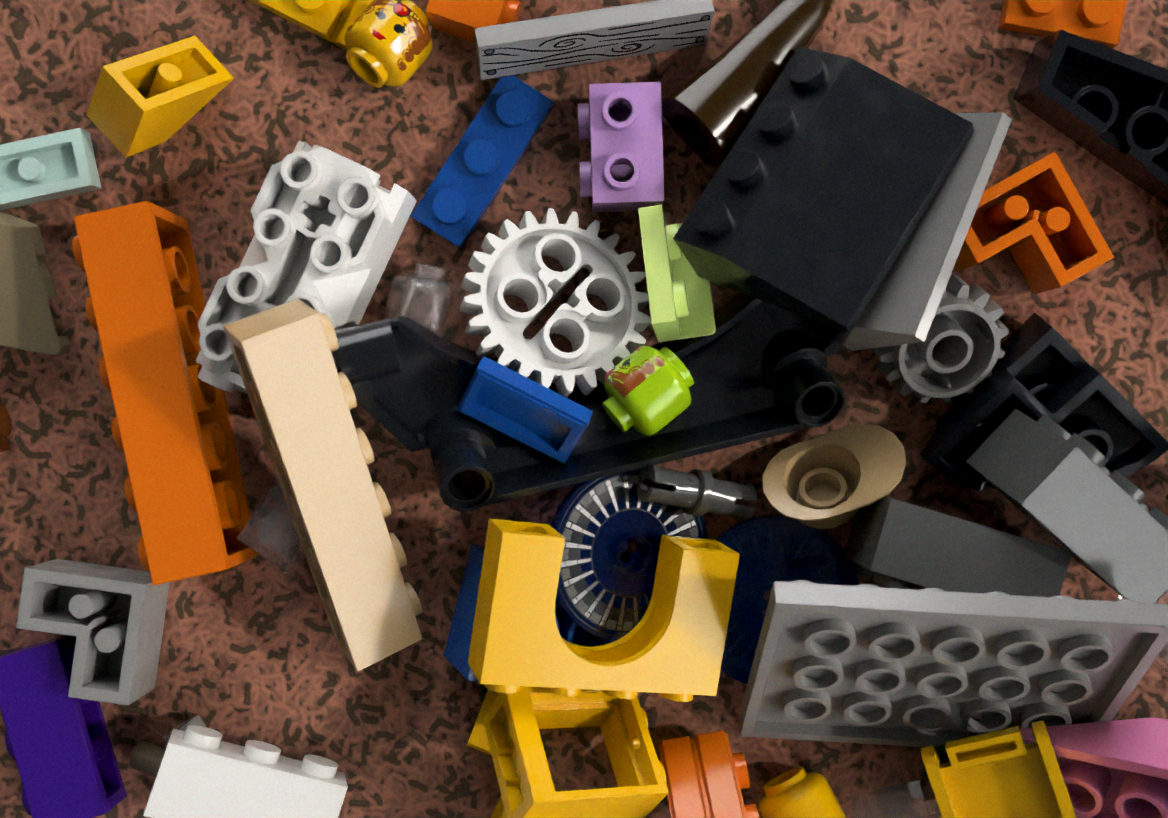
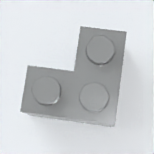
[16,559,170,706]

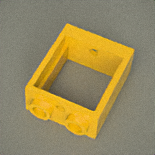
[483,686,669,818]

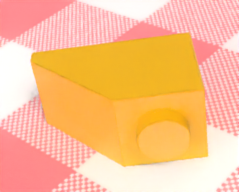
[86,36,234,158]

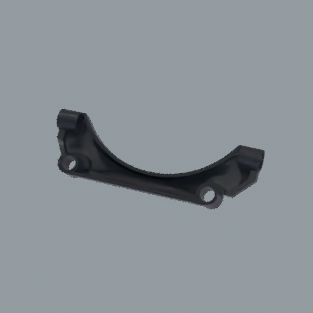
[335,292,846,512]

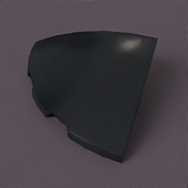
[921,313,1168,491]

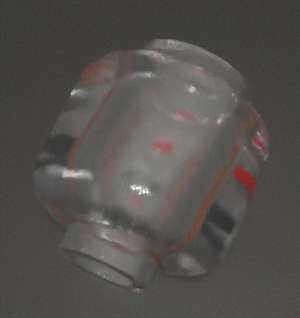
[383,262,465,342]

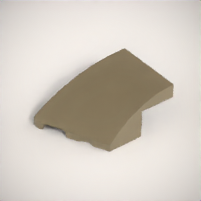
[0,210,70,356]

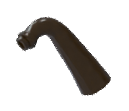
[662,0,833,166]

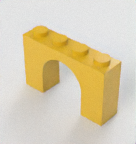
[468,518,740,702]

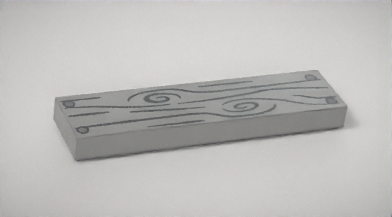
[475,0,715,80]

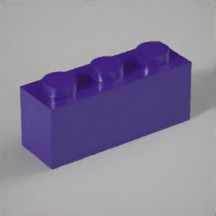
[0,635,127,818]

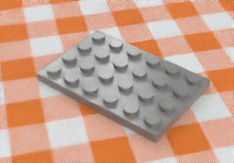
[739,580,1168,747]

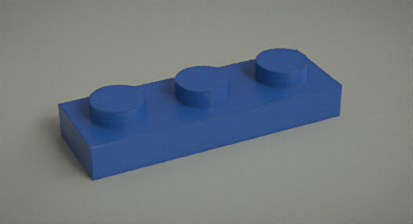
[411,75,554,250]

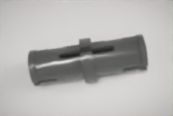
[637,465,757,521]

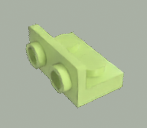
[638,205,716,343]

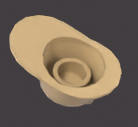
[763,423,907,529]

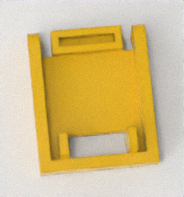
[921,720,1077,818]

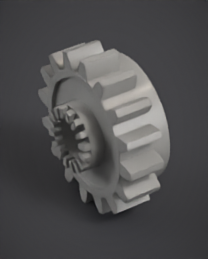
[872,274,1009,403]

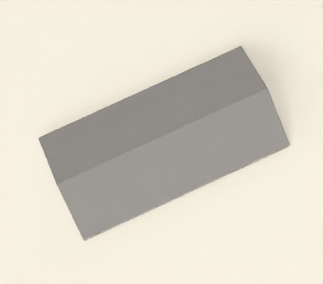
[843,113,1012,351]

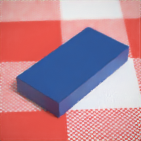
[456,356,593,464]

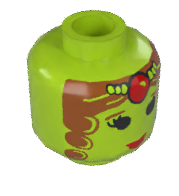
[602,346,694,436]

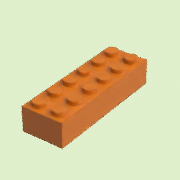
[72,201,260,586]

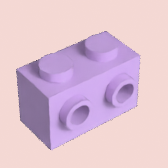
[578,82,664,212]

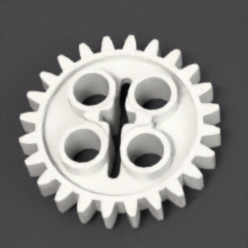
[460,208,651,398]

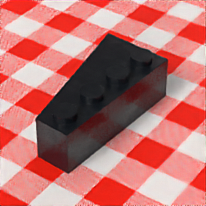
[1013,30,1168,206]

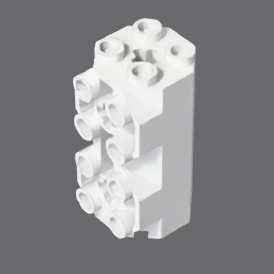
[195,141,417,393]

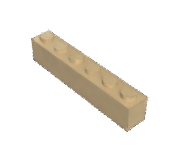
[223,299,422,672]

